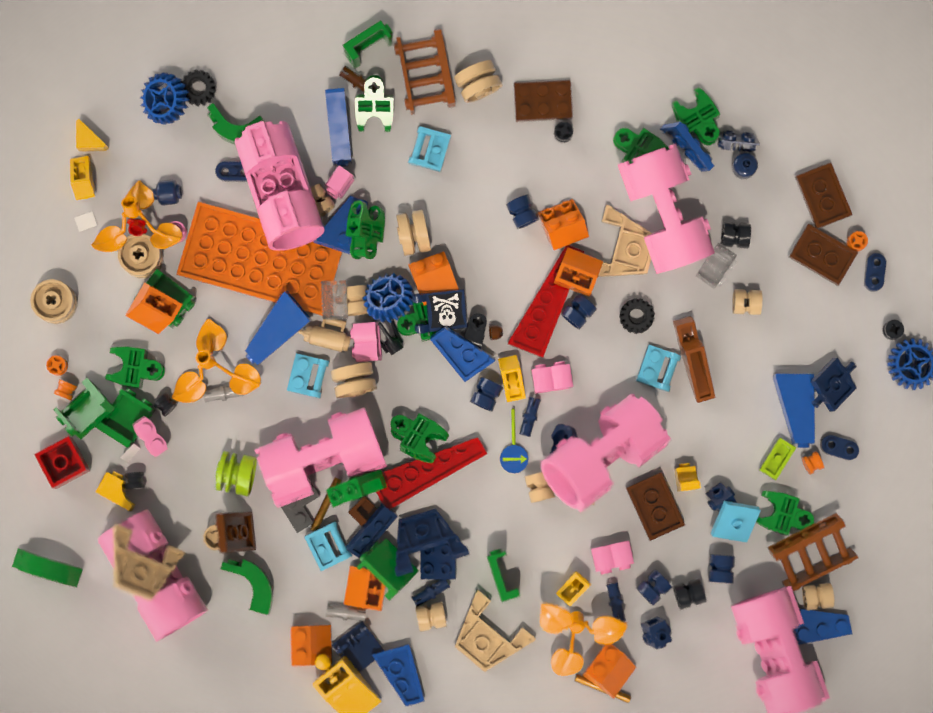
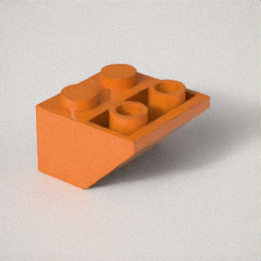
[538,199,589,250]
[554,248,603,297]
[125,282,183,334]
[344,566,386,611]

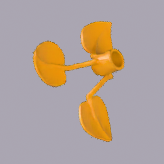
[91,180,183,252]
[172,319,261,403]
[540,603,627,676]

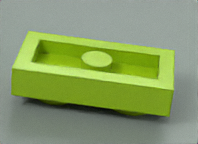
[759,438,796,481]

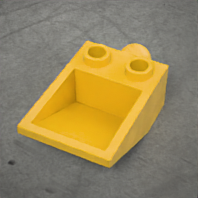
[312,654,382,713]

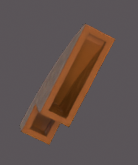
[673,316,716,403]

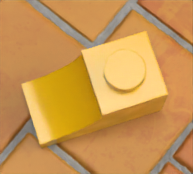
[70,156,95,200]
[498,355,526,402]
[674,463,701,492]
[96,471,136,511]

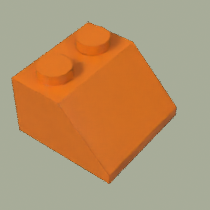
[408,251,459,305]
[291,625,332,666]
[582,644,636,699]

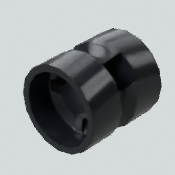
[721,222,751,249]
[673,578,707,610]

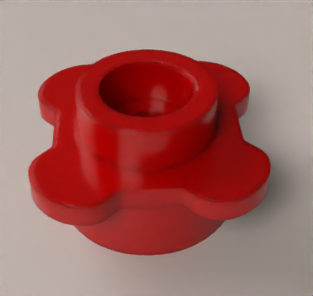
[127,218,147,236]

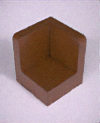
[348,496,377,526]

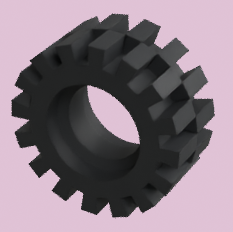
[181,70,216,106]
[619,298,655,334]

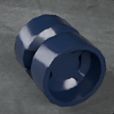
[506,195,539,229]
[561,293,597,330]
[470,377,503,412]
[708,554,735,584]
[636,569,673,606]

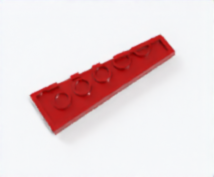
[508,245,584,358]
[376,437,487,509]

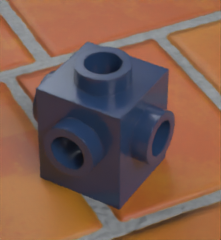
[705,482,737,512]
[641,617,672,649]

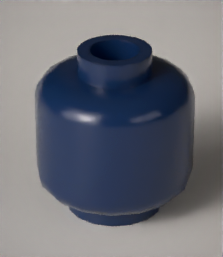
[732,153,758,179]
[153,180,182,206]

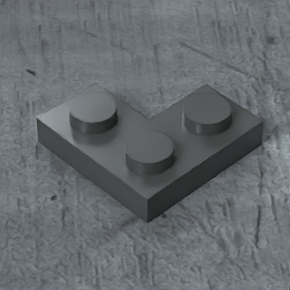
[281,481,320,533]

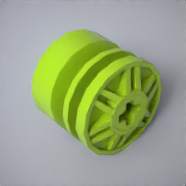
[215,451,257,497]

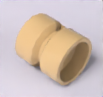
[311,184,335,217]
[342,285,368,316]
[732,289,762,315]
[525,472,555,503]
[203,525,219,550]
[802,583,834,611]
[415,602,447,632]

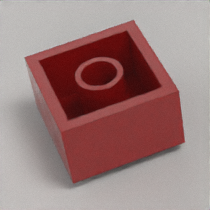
[34,436,90,489]

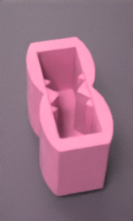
[325,165,355,200]
[350,322,382,362]
[531,361,573,394]
[133,416,167,457]
[591,541,634,575]

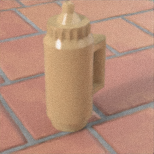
[298,316,351,352]

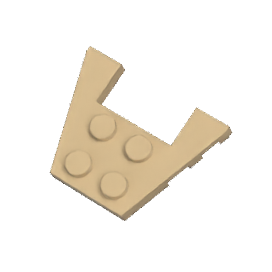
[598,205,652,277]
[113,524,185,601]
[455,590,536,672]

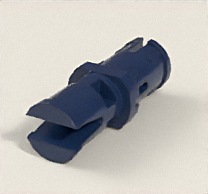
[519,397,541,437]
[411,579,450,607]
[606,583,626,621]

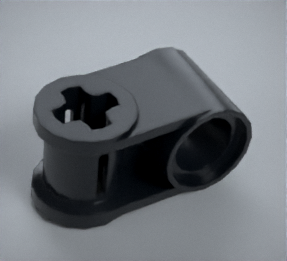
[464,313,487,348]

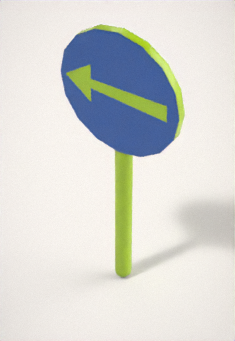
[500,408,529,474]

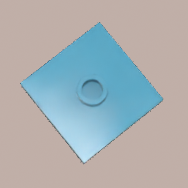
[711,501,761,543]

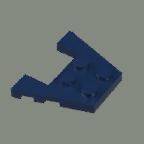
[395,509,470,577]

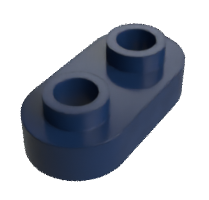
[215,161,247,182]
[864,253,886,292]
[820,435,859,460]

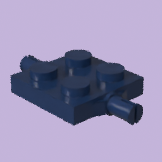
[810,357,857,412]

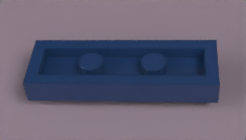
[346,503,398,559]

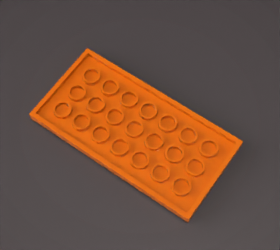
[176,202,342,316]

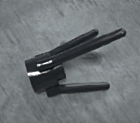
[378,319,404,356]

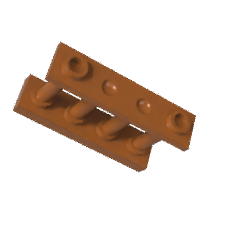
[394,29,455,115]
[767,513,858,591]

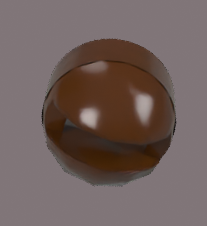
[489,325,503,340]

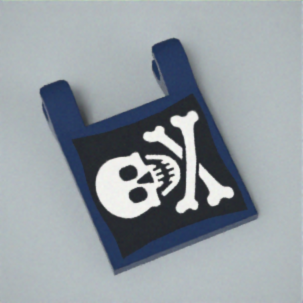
[412,289,467,334]

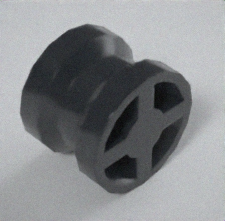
[554,122,573,143]
[882,320,904,340]
[153,393,178,417]
[125,472,145,489]

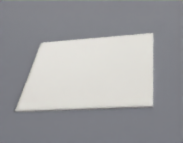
[75,211,97,232]
[120,444,140,463]

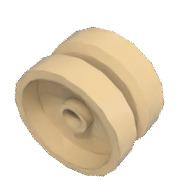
[454,60,503,103]
[396,210,431,256]
[118,234,163,278]
[30,279,78,324]
[330,362,377,398]

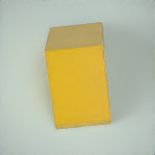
[76,119,109,151]
[556,571,591,606]

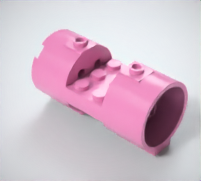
[235,121,324,251]
[618,143,715,274]
[541,394,671,512]
[255,407,387,508]
[98,510,208,642]
[731,586,830,713]

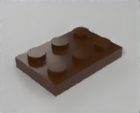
[514,80,573,122]
[795,163,853,229]
[789,224,858,286]
[626,473,685,541]
[215,512,256,553]

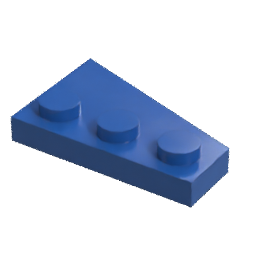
[660,122,714,172]
[313,196,368,255]
[430,326,496,382]
[792,609,852,645]
[372,644,425,706]

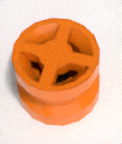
[847,231,868,252]
[46,355,68,376]
[53,379,78,401]
[802,451,824,475]

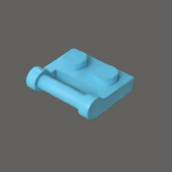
[408,126,451,172]
[636,345,681,392]
[287,353,330,398]
[304,521,352,571]

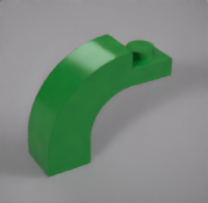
[207,103,265,144]
[12,548,83,588]
[220,559,273,615]

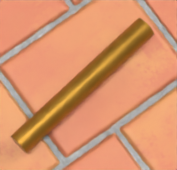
[310,477,342,531]
[575,674,631,703]

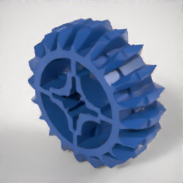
[139,73,190,125]
[363,273,413,323]
[887,338,933,390]

